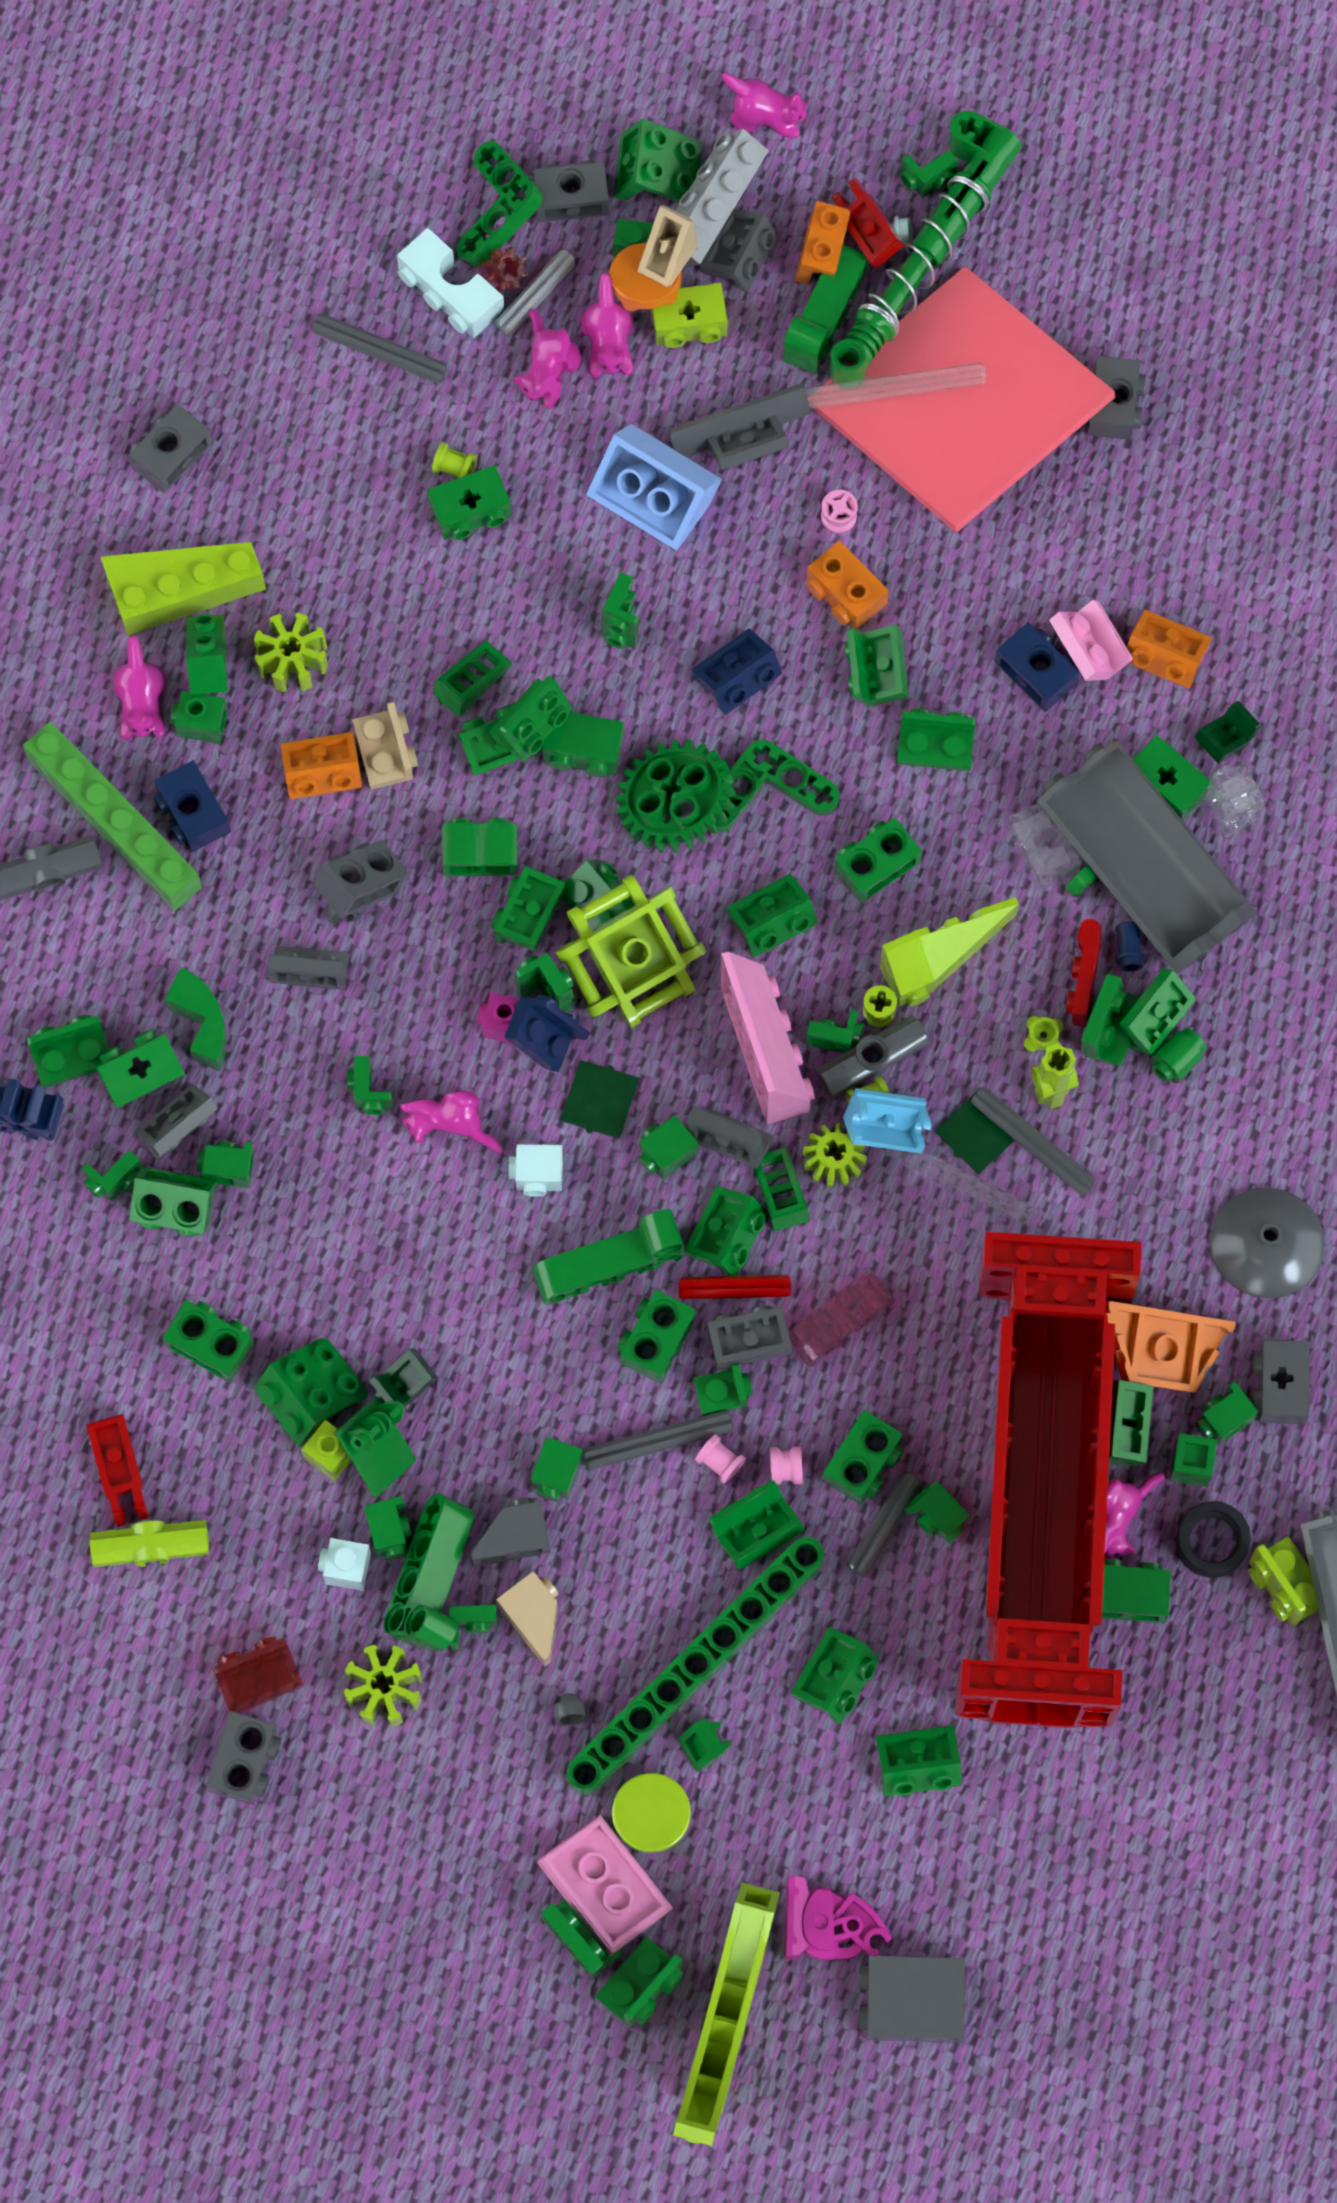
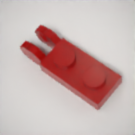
[831,177,904,268]
[1066,918,1102,1028]
[86,1414,149,1527]

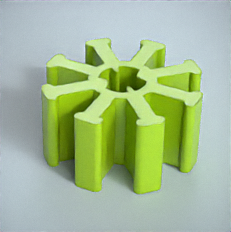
[254,613,328,692]
[344,1645,422,1727]

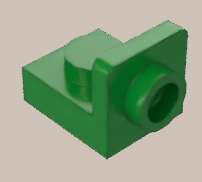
[805,1009,864,1054]
[694,1363,753,1417]
[449,1605,498,1651]

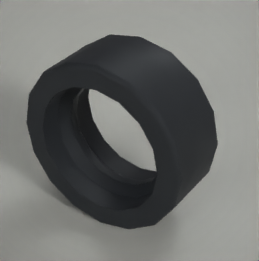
[1175,1501,1251,1578]

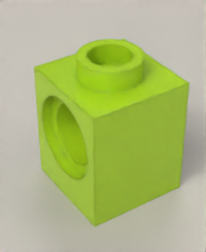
[301,1420,352,1482]

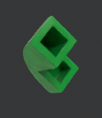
[165,967,227,1072]

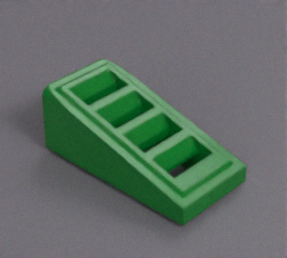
[433,640,512,717]
[754,1146,810,1231]

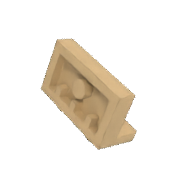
[352,702,418,790]

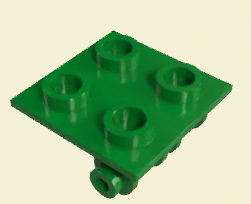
[334,1396,416,1498]

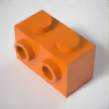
[806,540,889,629]

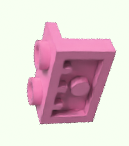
[1049,600,1132,681]

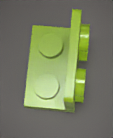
[1248,1536,1319,1627]

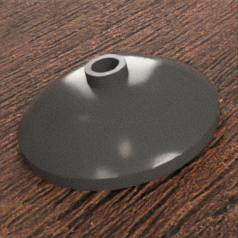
[1210,1188,1325,1298]

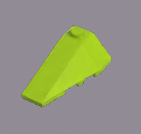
[880,897,1019,1007]

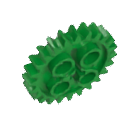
[615,739,736,853]

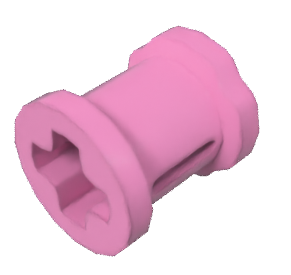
[695,1434,746,1485]

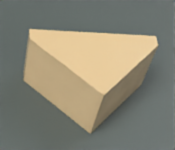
[637,205,698,287]

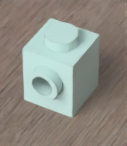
[509,1144,563,1197]
[318,1538,371,1591]

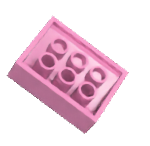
[721,952,815,1125]

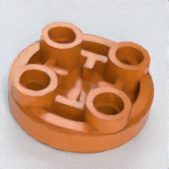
[610,243,682,311]

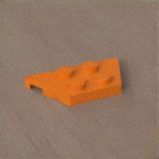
[1105,1301,1236,1393]

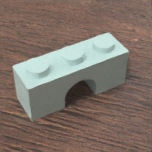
[397,228,504,338]

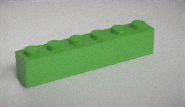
[23,721,202,911]

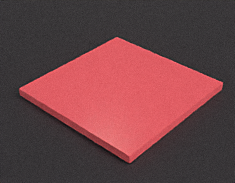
[808,266,1115,533]

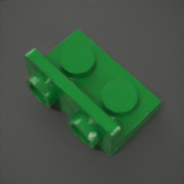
[600,572,639,649]
[455,703,543,776]
[897,708,976,771]
[491,866,567,952]
[726,873,818,957]
[1119,968,1196,1055]
[1081,974,1141,1067]
[26,1015,109,1088]
[684,1186,767,1276]
[790,1627,879,1724]
[876,1725,962,1796]
[541,1899,622,1980]

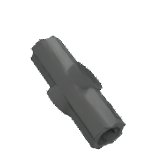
[0,835,103,901]
[815,1014,929,1099]

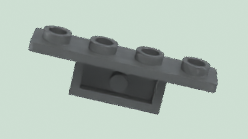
[668,384,810,470]

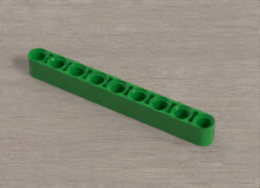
[567,1537,824,1796]

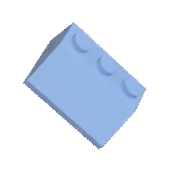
[586,424,722,551]

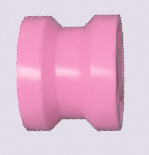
[821,490,858,533]
[770,1446,803,1486]

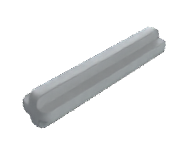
[496,249,575,336]

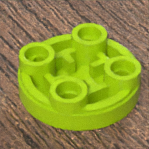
[612,1773,691,1853]

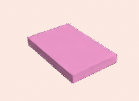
[537,1815,673,1957]

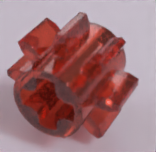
[481,247,528,292]

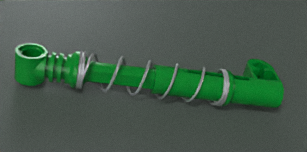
[830,111,1022,389]

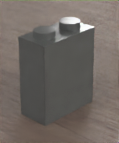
[859,1956,965,2043]

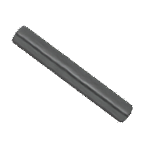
[313,313,447,383]
[971,1087,1096,1196]
[583,1411,733,1470]

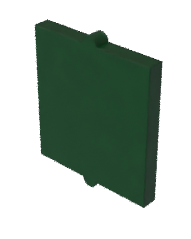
[560,1060,640,1139]
[935,1087,1015,1175]

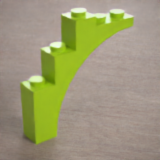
[673,1882,780,2146]

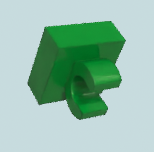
[677,1718,732,1772]

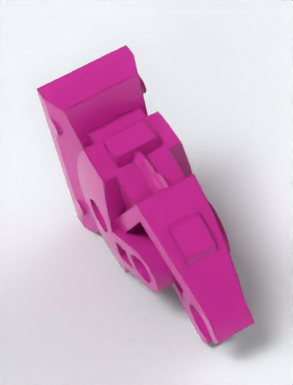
[784,1876,892,1961]

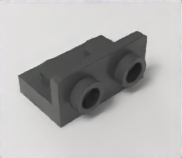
[699,209,777,292]
[267,946,349,990]
[135,1084,218,1160]
[687,1106,773,1169]
[707,1305,793,1370]

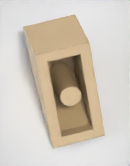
[496,1571,559,1667]

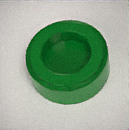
[1065,865,1098,898]

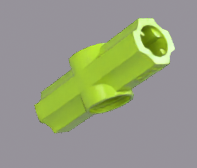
[1031,1043,1079,1109]
[89,1520,210,1568]

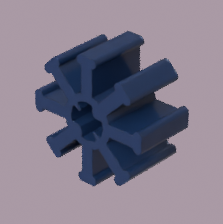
[0,1079,64,1141]

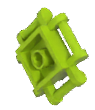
[555,874,706,1028]

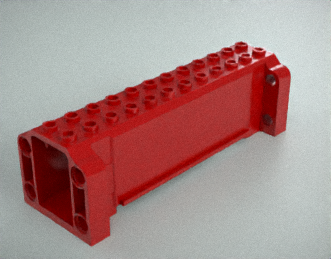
[955,1231,1142,1728]

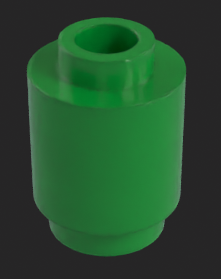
[1151,1028,1207,1083]

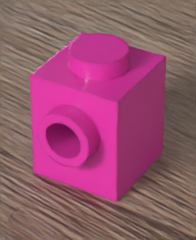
[477,992,520,1044]

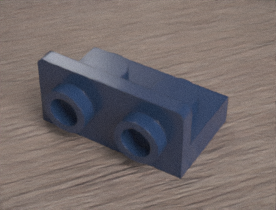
[691,628,782,714]
[504,995,590,1072]

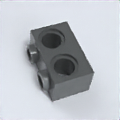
[314,840,409,919]
[206,1711,282,1805]

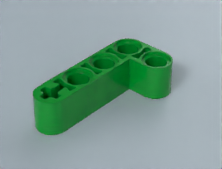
[783,244,870,375]
[532,1209,684,1305]
[383,1493,474,1651]

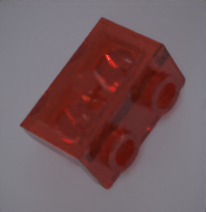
[212,1637,304,1714]

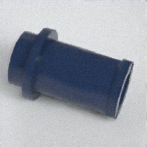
[1116,921,1146,972]

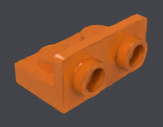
[794,201,850,284]
[1127,609,1212,688]
[280,732,362,799]

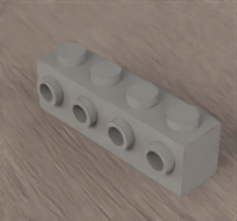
[676,129,769,269]

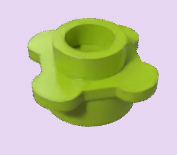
[1024,1016,1063,1052]

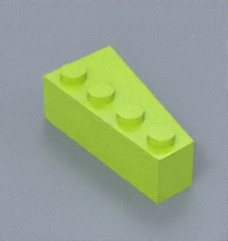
[101,542,266,636]

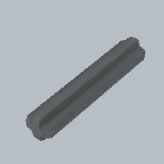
[847,1472,922,1577]

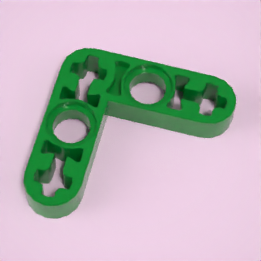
[457,141,543,267]
[715,740,839,832]

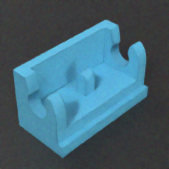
[843,1088,931,1154]

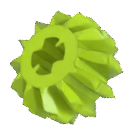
[802,1122,867,1188]

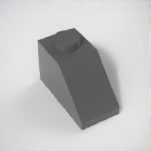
[471,1498,550,1567]

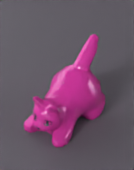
[722,72,807,139]
[581,273,634,378]
[513,309,581,410]
[113,635,168,740]
[400,1091,503,1154]
[1105,1472,1165,1559]

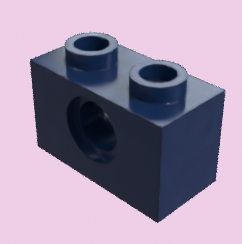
[995,622,1079,712]
[153,760,231,852]

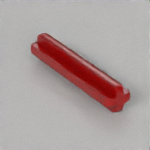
[678,1275,791,1299]

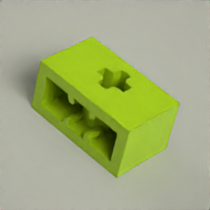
[651,283,728,348]

